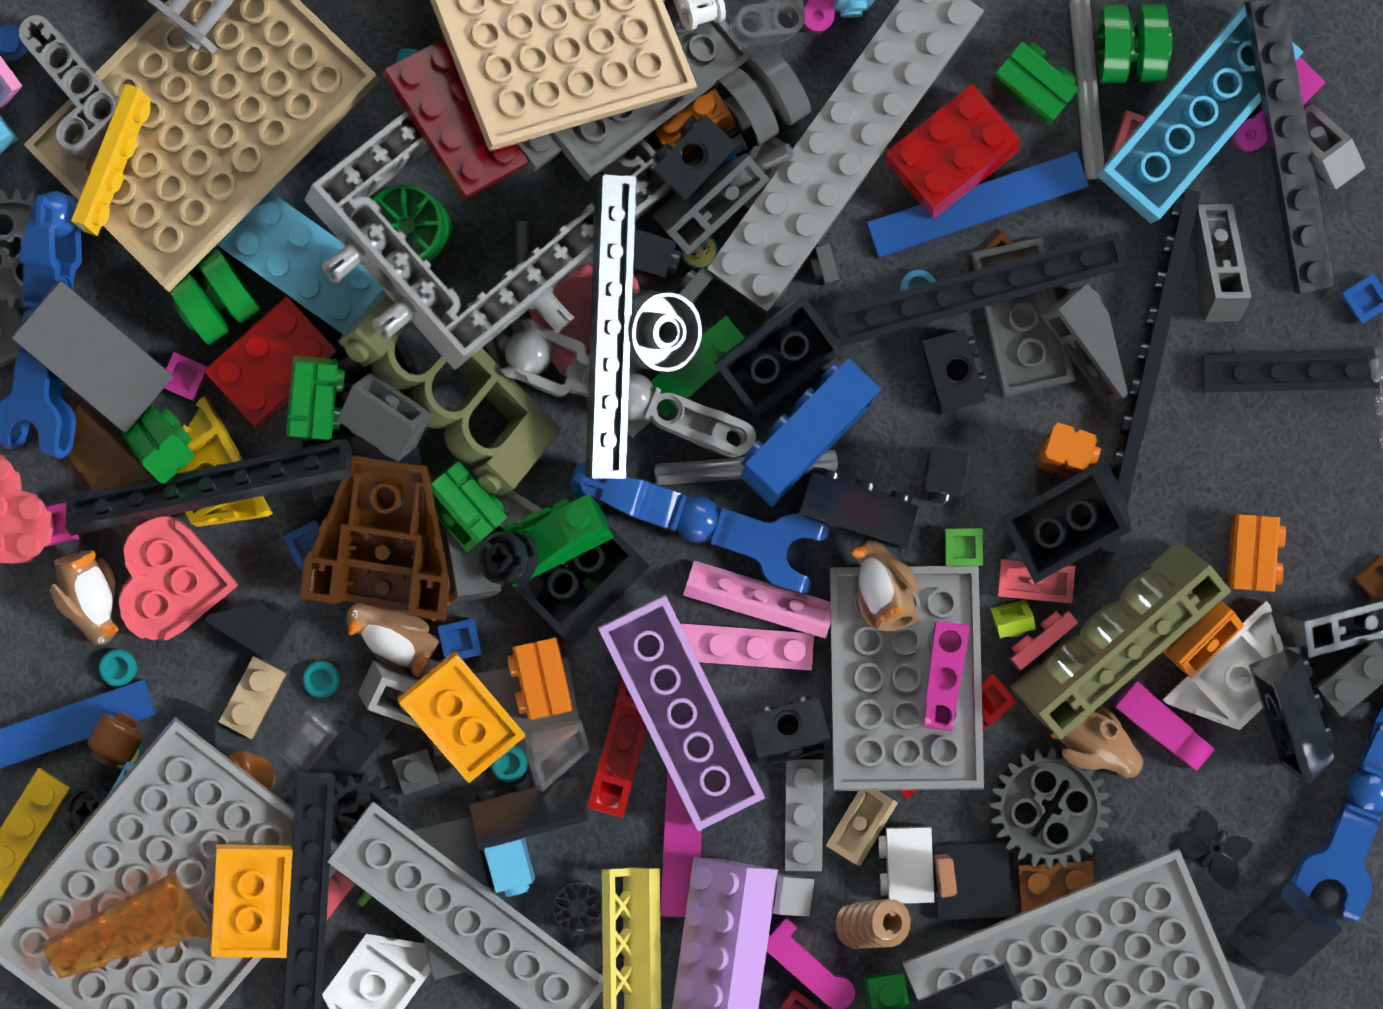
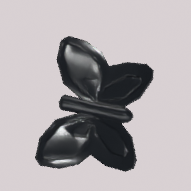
[1169,810,1253,890]

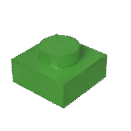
[944,528,983,566]

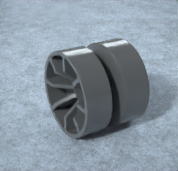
[715,47,811,147]
[630,289,702,371]

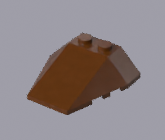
[300,455,450,621]

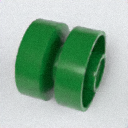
[1098,4,1172,83]
[373,184,453,266]
[170,245,261,345]

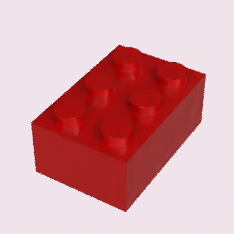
[886,84,1020,220]
[204,296,340,428]

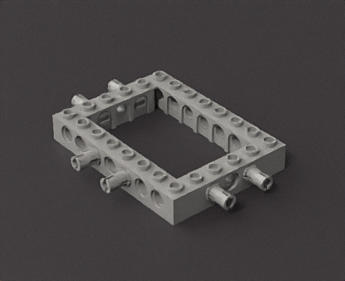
[305,111,671,370]

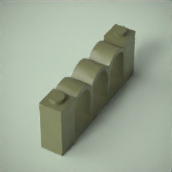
[338,289,562,498]
[1010,541,1231,740]

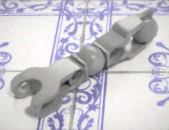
[500,320,756,458]

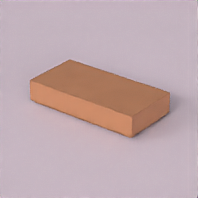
[933,854,957,897]

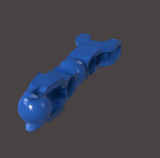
[0,191,82,459]
[569,461,830,593]
[1291,706,1383,923]

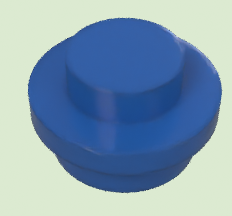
[0,25,28,62]

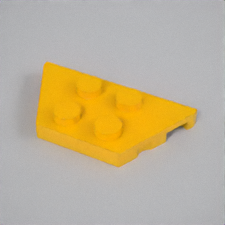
[176,397,272,527]

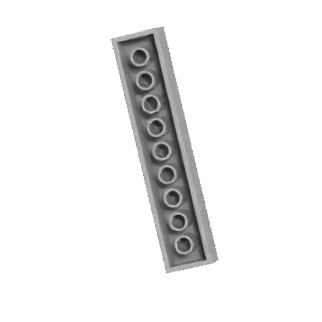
[707,0,984,315]

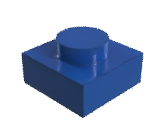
[1340,273,1383,325]
[283,520,320,570]
[438,618,482,659]

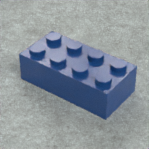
[740,358,881,507]

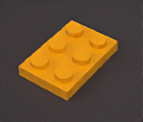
[397,651,526,783]
[210,844,292,958]

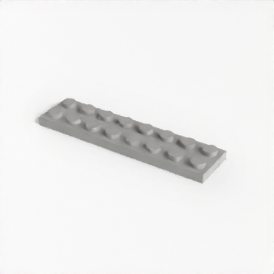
[327,802,603,1009]

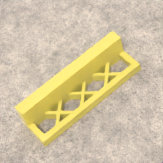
[602,867,661,1009]

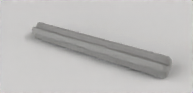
[1069,0,1104,180]
[654,450,838,485]

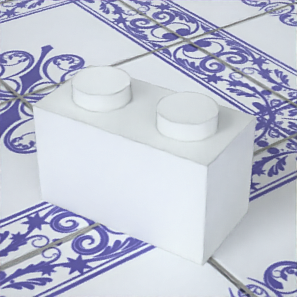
[878,826,934,904]

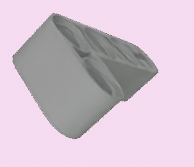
[19,15,118,160]

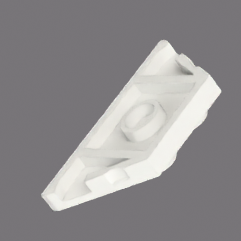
[1161,601,1283,730]
[322,934,431,1009]

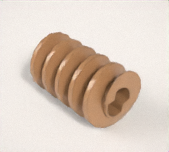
[835,899,911,949]

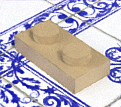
[219,656,287,739]
[826,791,898,866]

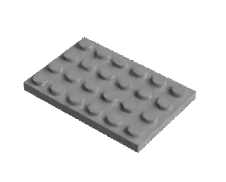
[830,566,984,791]

